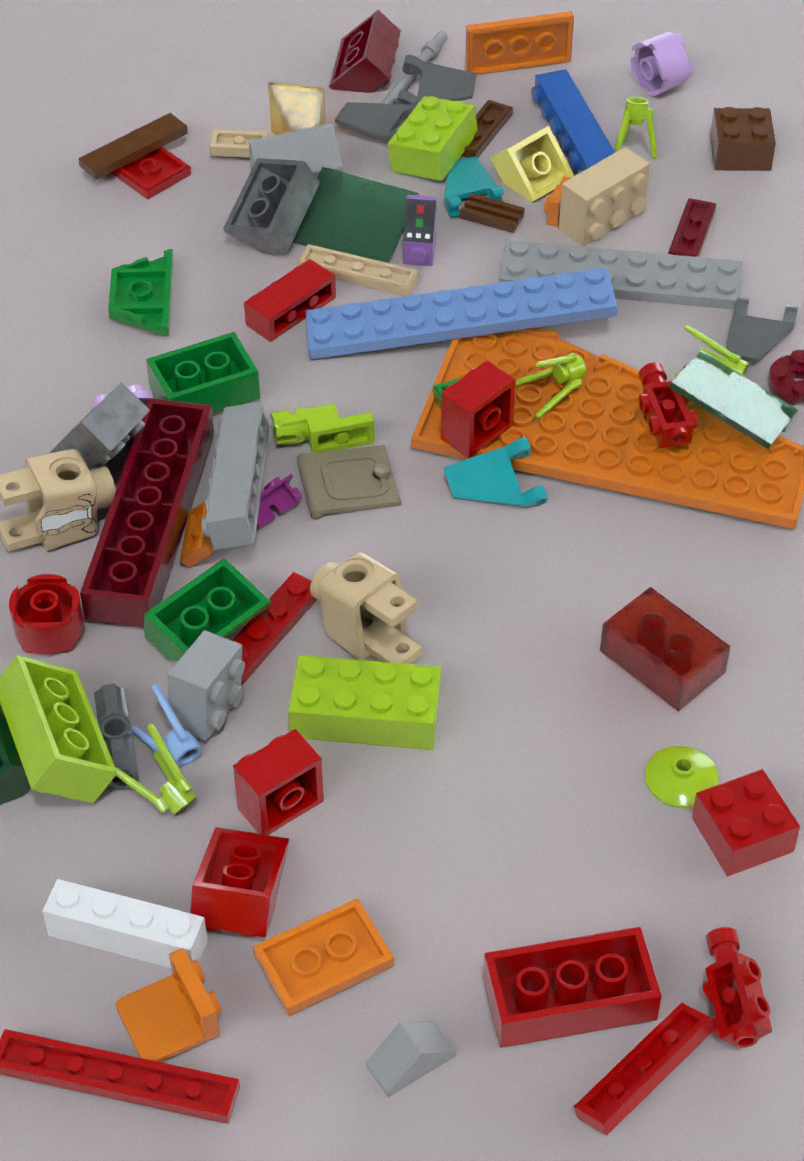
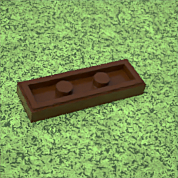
[461,100,513,158]

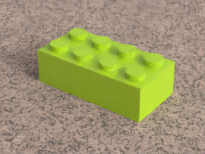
[0,655,117,803]
[288,655,441,750]

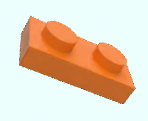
[180,500,214,568]

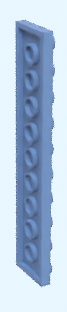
[306,267,618,360]

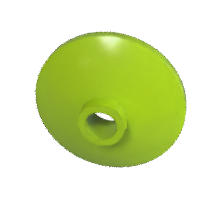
[645,746,719,808]

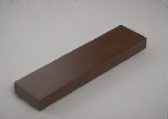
[78,112,188,180]

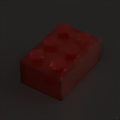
[600,587,731,712]

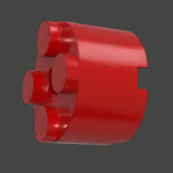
[9,574,84,654]

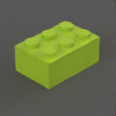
[388,96,478,181]

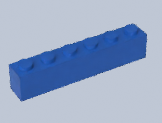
[531,69,615,175]

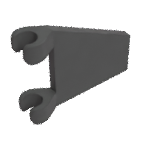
[396,54,477,104]
[335,102,418,143]
[726,296,798,363]

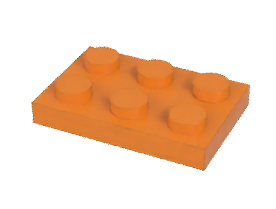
[253,898,394,1016]

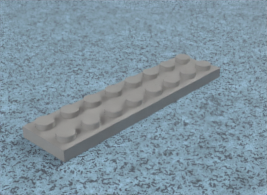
[499,240,743,310]

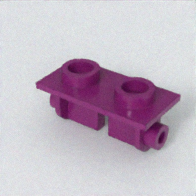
[256,473,302,531]

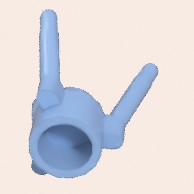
[132,684,201,766]

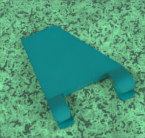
[444,156,504,218]
[443,438,548,507]

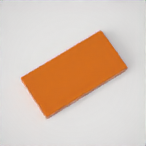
[465,11,574,75]

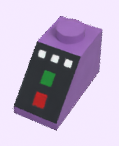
[403,195,437,266]

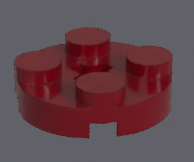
[768,349,804,406]

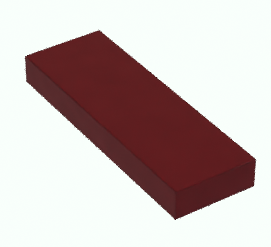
[668,198,716,257]

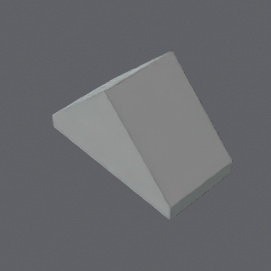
[366,1022,456,1097]

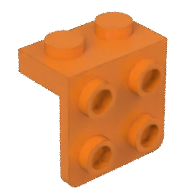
[116,948,222,1062]

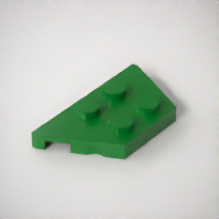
[108,249,174,336]

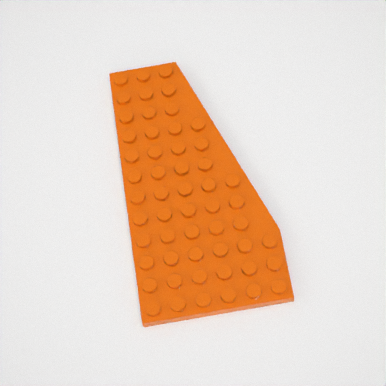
[411,327,804,529]

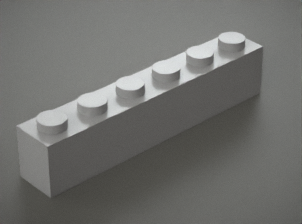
[202,401,270,550]

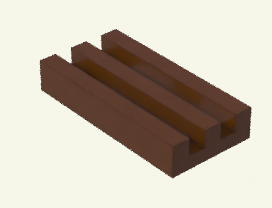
[460,193,525,233]

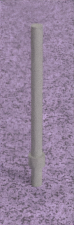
[381,31,447,104]

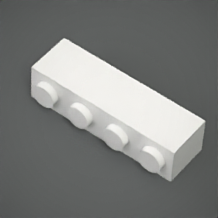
[42,879,208,968]

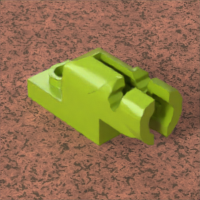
[270,403,375,453]

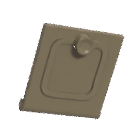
[296,445,401,520]

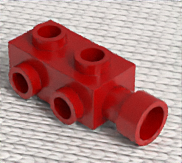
[639,362,698,448]
[702,927,773,1048]

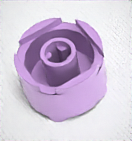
[630,32,694,96]

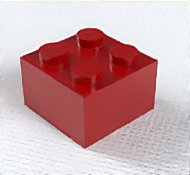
[441,360,516,459]
[233,729,324,835]
[692,769,800,877]

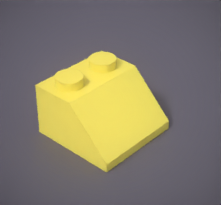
[490,126,574,202]

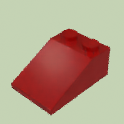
[190,827,289,937]

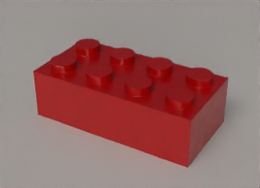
[483,927,662,1048]

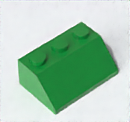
[144,558,271,661]

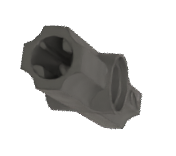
[94,683,139,790]

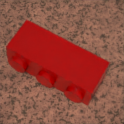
[244,259,336,342]

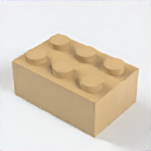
[559,147,650,247]

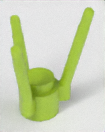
[614,97,657,159]
[675,325,749,389]
[515,353,586,419]
[115,724,197,816]

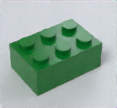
[146,331,260,414]

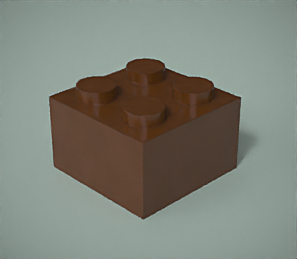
[710,107,776,171]

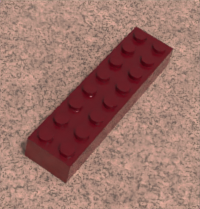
[80,398,214,628]

